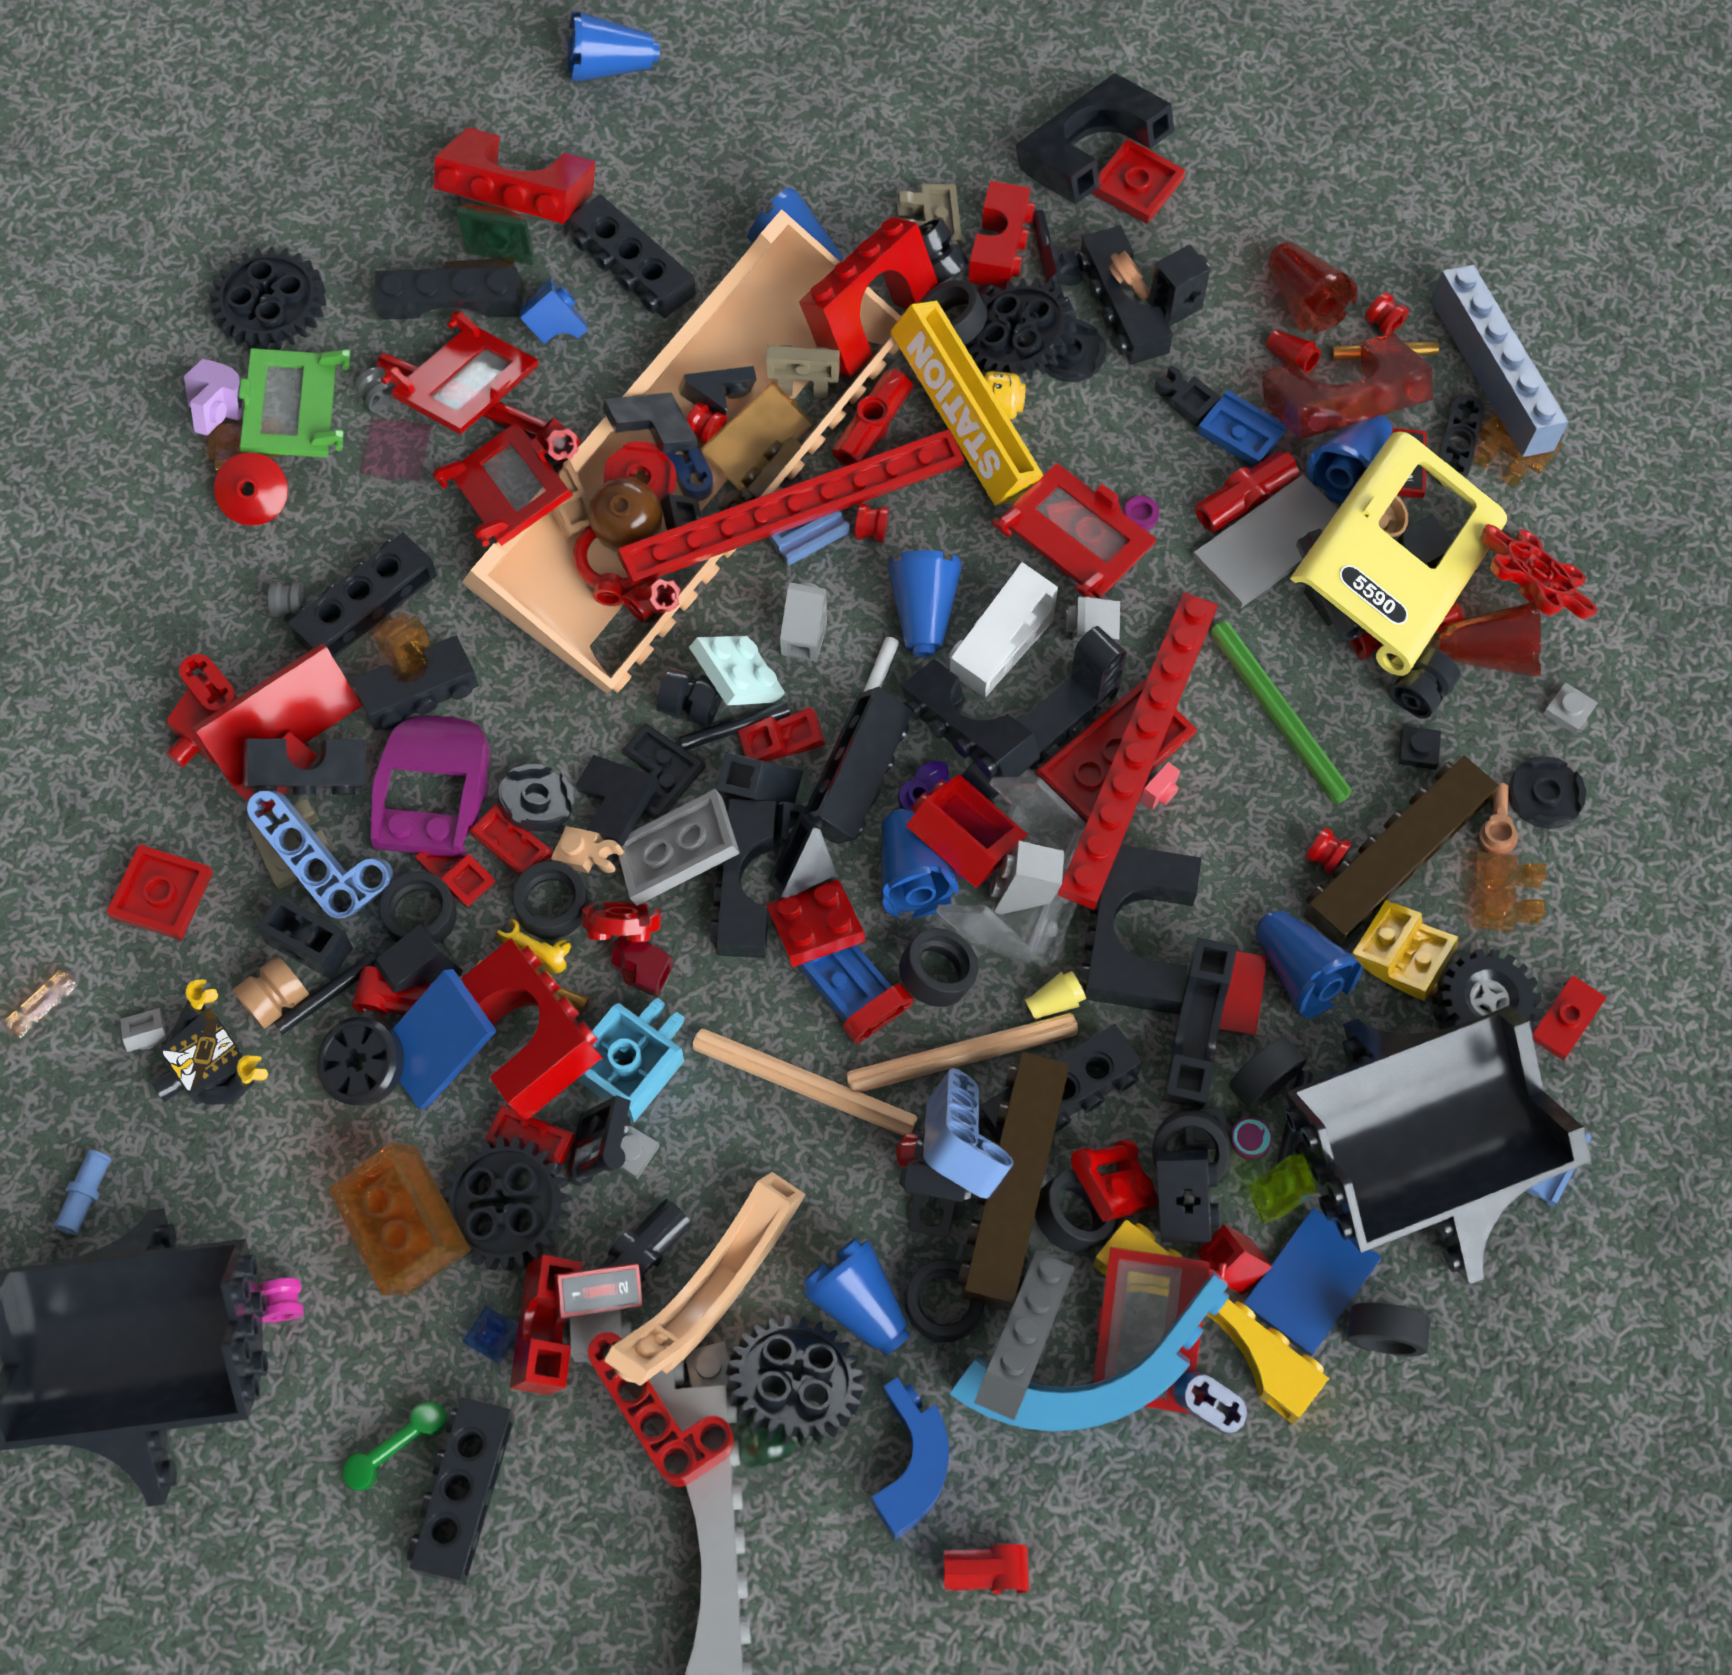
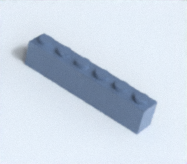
[1430,265,1569,457]

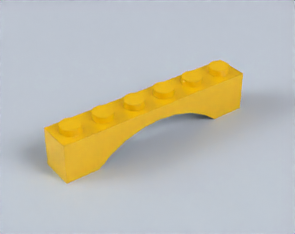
[1093,1219,1329,1425]

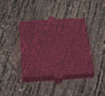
[361,419,432,480]

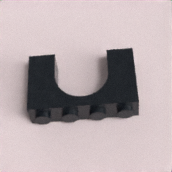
[1015,73,1175,205]
[1079,845,1202,1015]

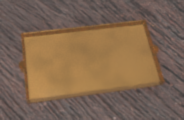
[700,381,814,491]

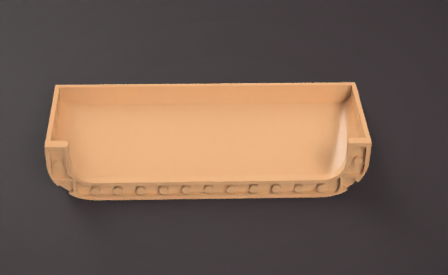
[462,209,902,694]

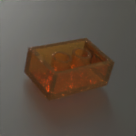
[328,1143,471,1296]

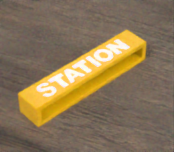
[890,301,1043,506]

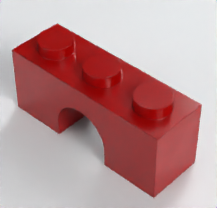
[968,180,1035,290]
[509,1255,583,1395]

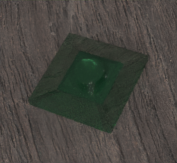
[457,201,535,266]

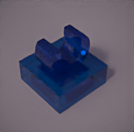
[462,1306,518,1365]

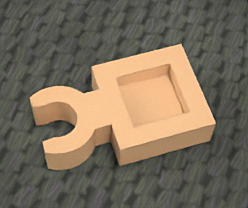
[551,826,624,873]

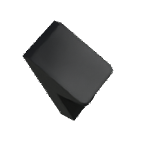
[679,366,757,416]

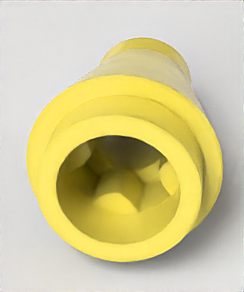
[1025,971,1087,1021]

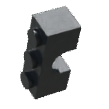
[352,635,479,731]
[243,739,366,795]

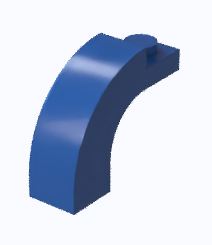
[871,1377,949,1540]

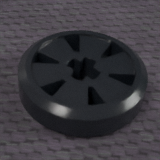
[317,1016,404,1106]

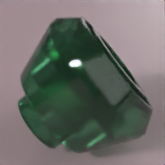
[739,1421,796,1468]

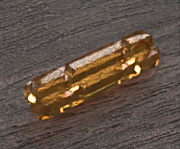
[5,970,77,1037]

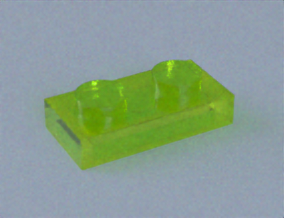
[1249,1153,1318,1224]

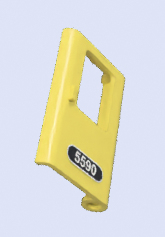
[1290,432,1507,676]

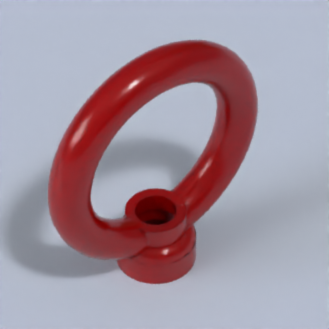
[573,525,634,606]

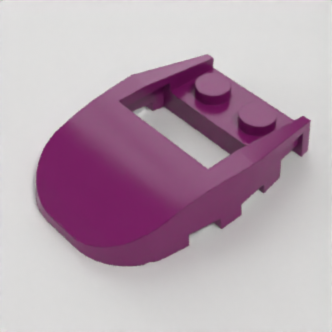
[371,716,490,858]

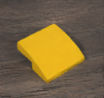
[1352,900,1458,1001]

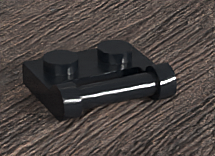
[567,1095,631,1186]

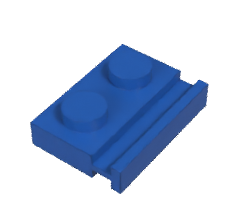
[1197,390,1288,467]
[798,945,892,1023]

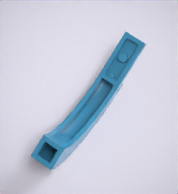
[949,1271,1229,1431]

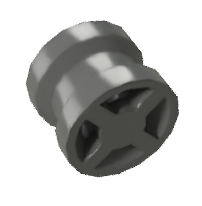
[354,367,397,413]
[268,581,306,618]

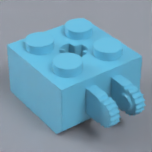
[576,998,685,1123]

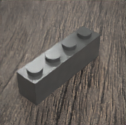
[974,1251,1075,1420]

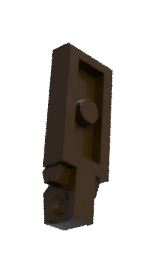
[718,436,801,511]

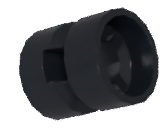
[919,217,968,283]
[1390,647,1461,719]
[657,665,722,728]

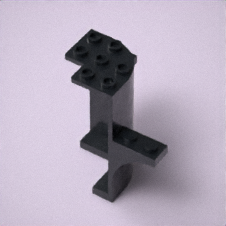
[1285,1005,1591,1285]
[0,1209,268,1507]

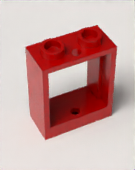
[906,774,1029,888]

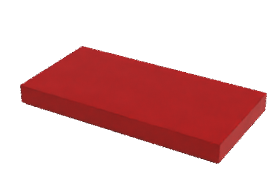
[192,643,362,790]
[1035,679,1197,824]

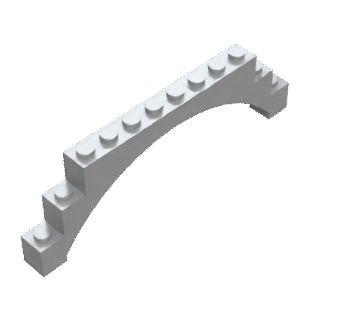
[570,1310,753,1675]

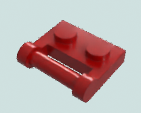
[1071,1139,1159,1222]

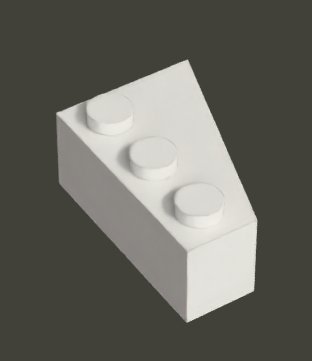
[949,562,1058,698]

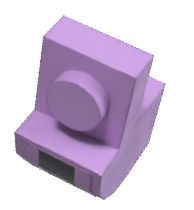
[184,359,243,436]

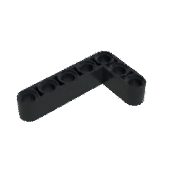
[962,626,1127,804]

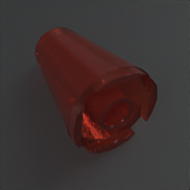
[1268,241,1358,335]
[1439,602,1541,677]

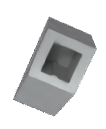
[780,582,827,662]
[1065,597,1120,642]
[990,841,1064,914]

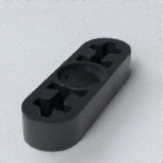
[1435,395,1485,487]

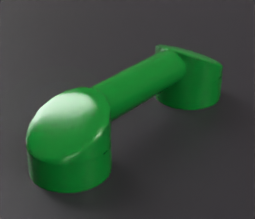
[342,1401,448,1492]

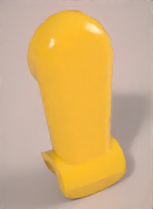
[496,919,571,974]

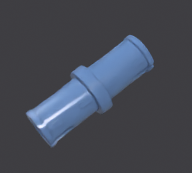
[53,1149,112,1236]

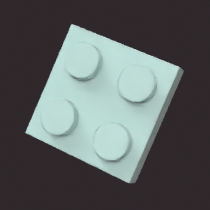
[689,636,785,705]

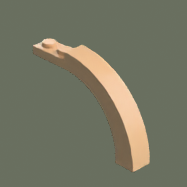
[604,1172,806,1386]

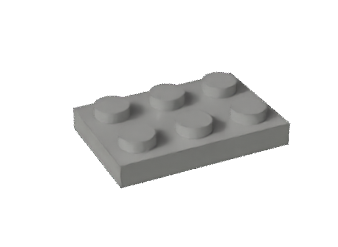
[618,789,740,906]

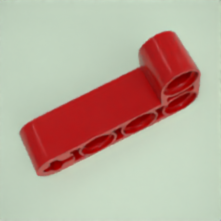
[588,1332,734,1487]

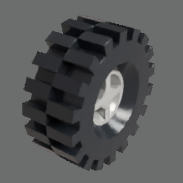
[1432,949,1542,1030]

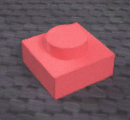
[1140,762,1180,811]

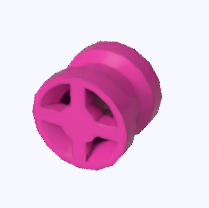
[259,1278,304,1323]

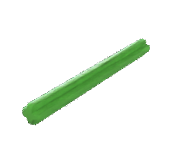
[1210,621,1352,804]

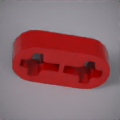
[179,654,238,716]
[842,983,914,1044]

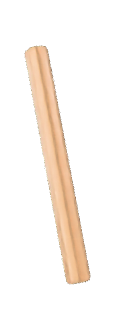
[847,1013,1078,1092]
[692,1029,917,1136]

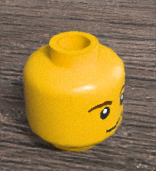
[984,371,1026,420]

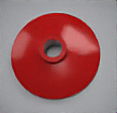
[214,453,288,526]

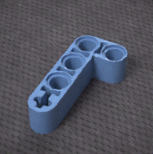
[247,791,394,919]
[923,1068,1013,1198]

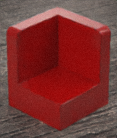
[1196,1224,1272,1294]

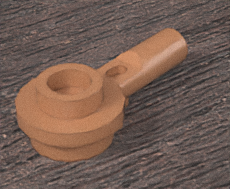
[1109,250,1150,300]
[1478,783,1518,855]

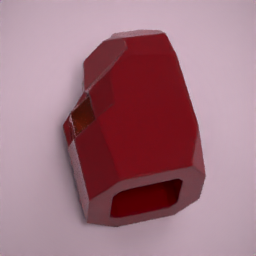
[610,935,674,997]

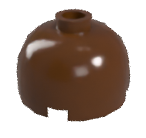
[588,477,663,552]

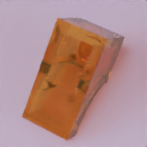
[373,613,431,680]

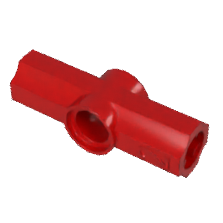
[832,369,913,466]
[1194,450,1300,533]

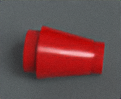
[1266,330,1321,375]

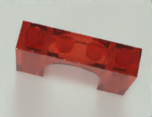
[1262,333,1433,440]

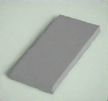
[1193,475,1338,608]

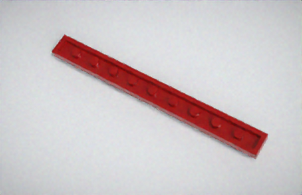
[617,429,965,587]
[1057,592,1218,910]

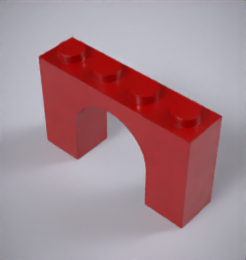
[434,127,596,224]
[799,216,939,377]
[461,938,603,1121]

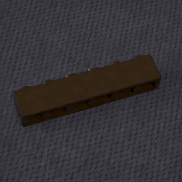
[1304,755,1499,946]
[957,1052,1070,1310]

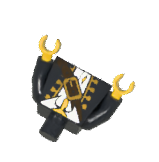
[151,979,268,1105]

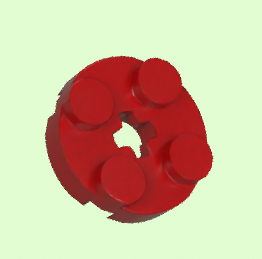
[603,441,677,508]
[582,901,661,942]

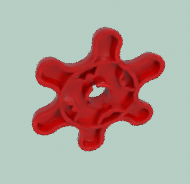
[1481,524,1598,620]

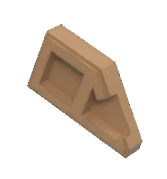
[552,459,590,538]

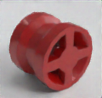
[1364,292,1410,337]
[686,402,727,446]
[855,503,889,543]
[1305,827,1353,876]

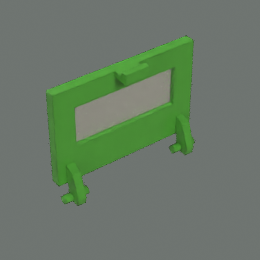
[239,348,350,458]

